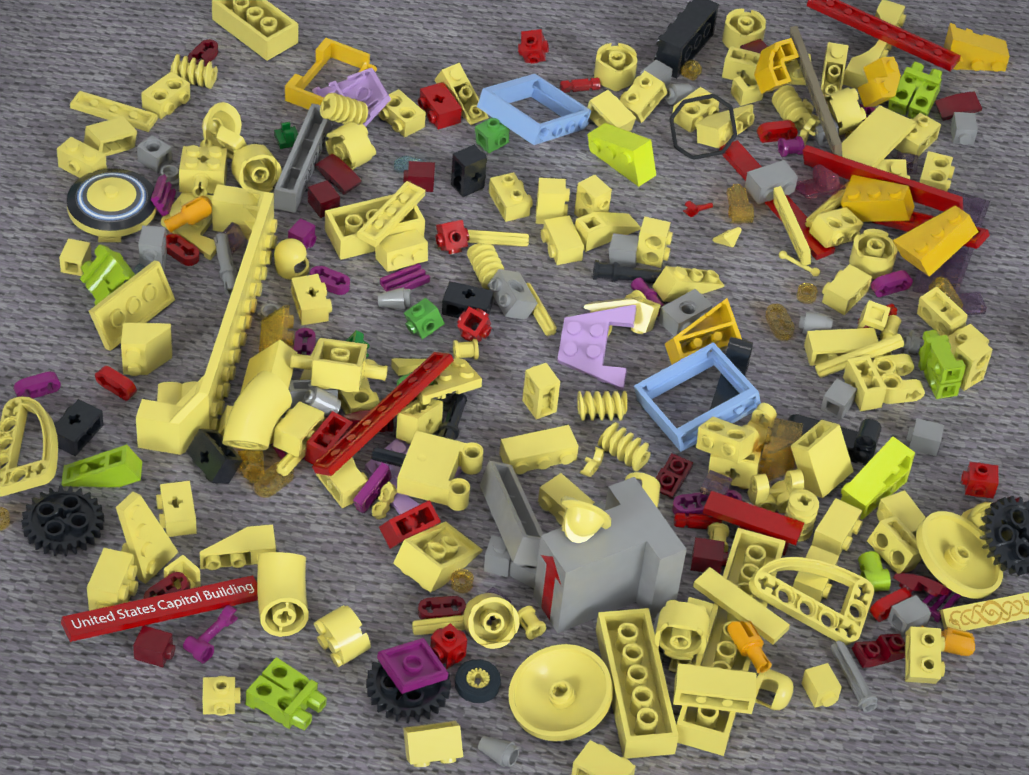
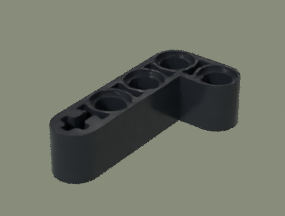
[709,337,753,411]
[782,414,882,466]

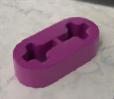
[310,266,350,295]
[871,270,913,297]
[294,328,316,356]
[13,371,61,399]

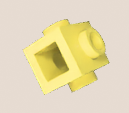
[202,676,241,716]

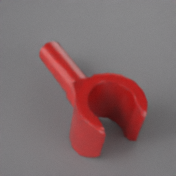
[683,200,713,217]

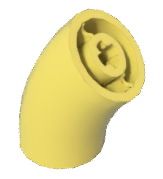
[222,371,292,450]
[257,552,309,637]

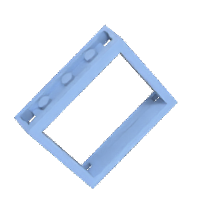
[477,74,591,145]
[634,342,761,452]

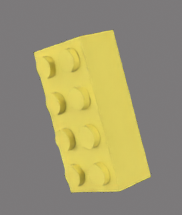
[212,0,298,61]
[325,194,425,260]

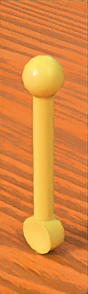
[779,251,820,276]

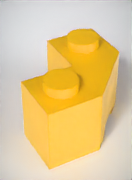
[754,38,799,94]
[857,56,901,107]

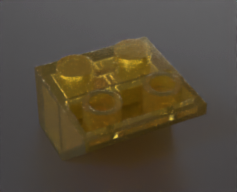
[259,305,294,353]
[758,418,804,482]

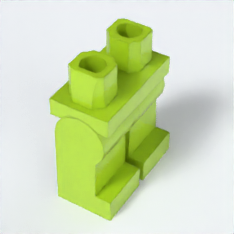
[888,62,942,119]
[80,244,135,305]
[918,330,966,399]
[245,657,327,730]

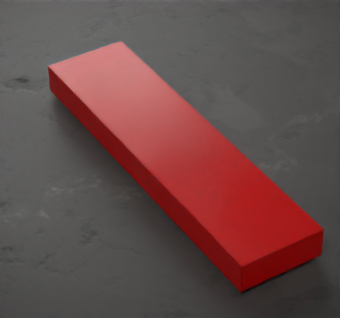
[703,490,804,546]

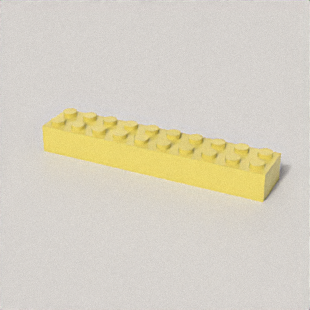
[676,528,786,756]

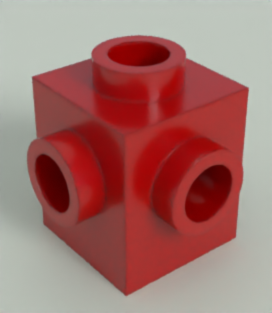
[518,29,549,64]
[435,220,469,254]
[457,307,492,343]
[961,462,999,499]
[430,623,468,670]

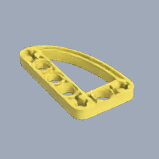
[0,397,58,497]
[749,557,874,645]

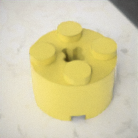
[722,9,766,49]
[594,43,638,91]
[824,88,866,135]
[325,122,376,170]
[231,144,282,192]
[849,229,898,279]
[463,593,519,649]
[655,600,710,660]
[314,605,371,667]

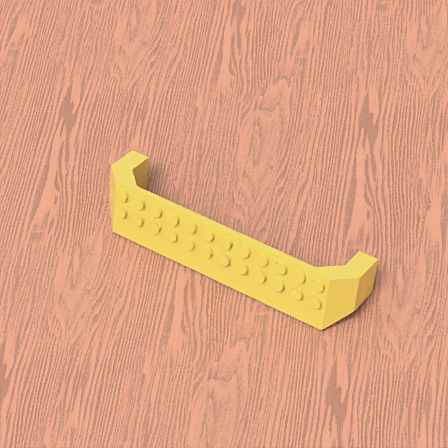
[136,184,278,455]

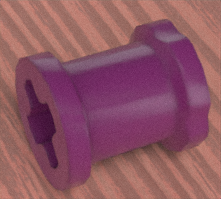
[778,136,805,157]

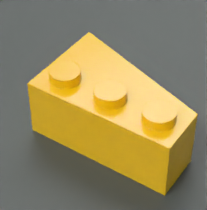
[943,23,1010,72]
[841,175,915,222]
[893,206,978,276]
[665,298,742,365]

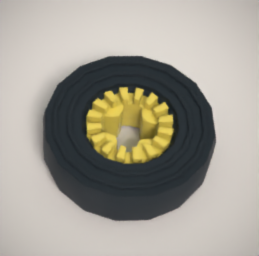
[454,659,501,703]

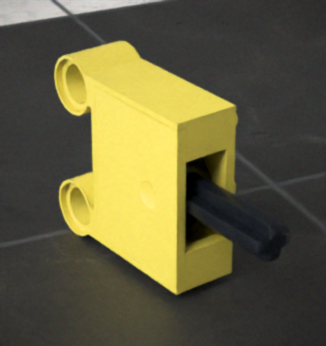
[371,431,483,511]

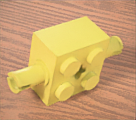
[179,139,227,197]
[290,338,388,392]
[87,542,138,611]

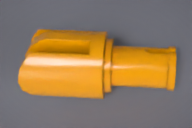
[164,196,212,233]
[727,621,772,673]
[921,625,975,656]

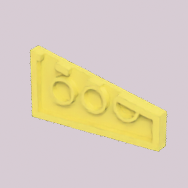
[116,492,178,584]

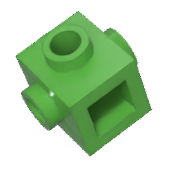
[475,117,510,153]
[404,298,445,339]

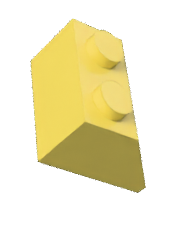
[121,323,172,376]

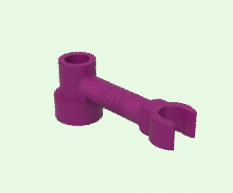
[183,605,238,664]

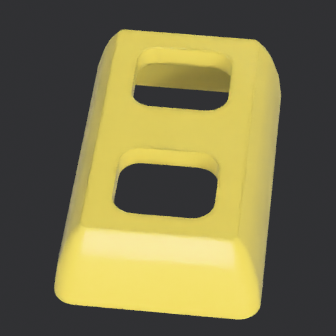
[217,126,247,160]

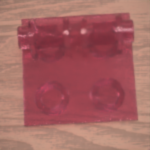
[795,164,846,199]

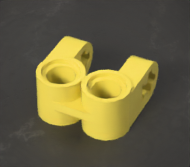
[873,354,925,404]
[742,403,777,452]
[747,469,804,513]

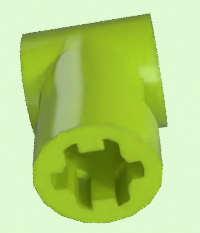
[858,551,891,592]

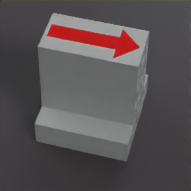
[533,477,687,634]

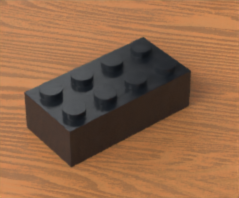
[654,0,719,79]

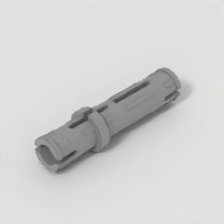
[214,233,238,296]

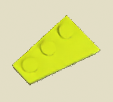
[587,123,656,187]
[841,437,915,520]

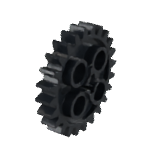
[21,486,104,557]
[979,496,1029,576]
[366,658,451,723]

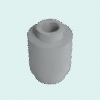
[665,83,696,105]
[798,311,833,334]
[303,387,341,418]

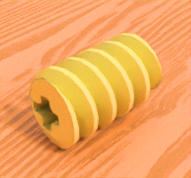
[170,54,218,89]
[772,85,812,130]
[320,93,368,124]
[467,243,504,290]
[577,391,627,421]
[598,422,651,472]
[785,489,819,541]

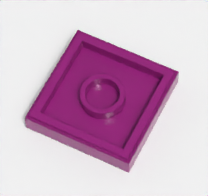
[377,638,449,694]

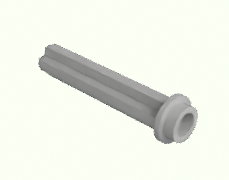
[831,640,878,712]

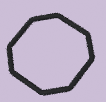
[669,94,737,160]

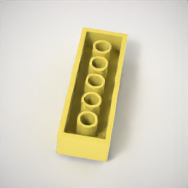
[596,608,679,759]

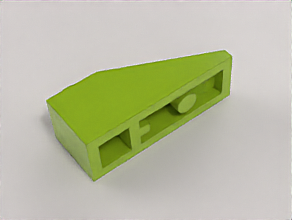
[61,445,142,487]

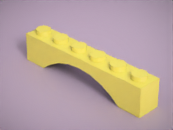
[843,0,906,89]

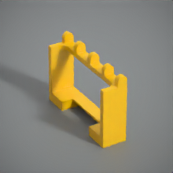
[285,38,377,110]

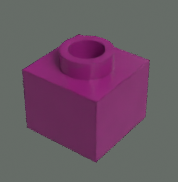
[288,218,317,249]

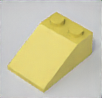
[393,521,483,593]

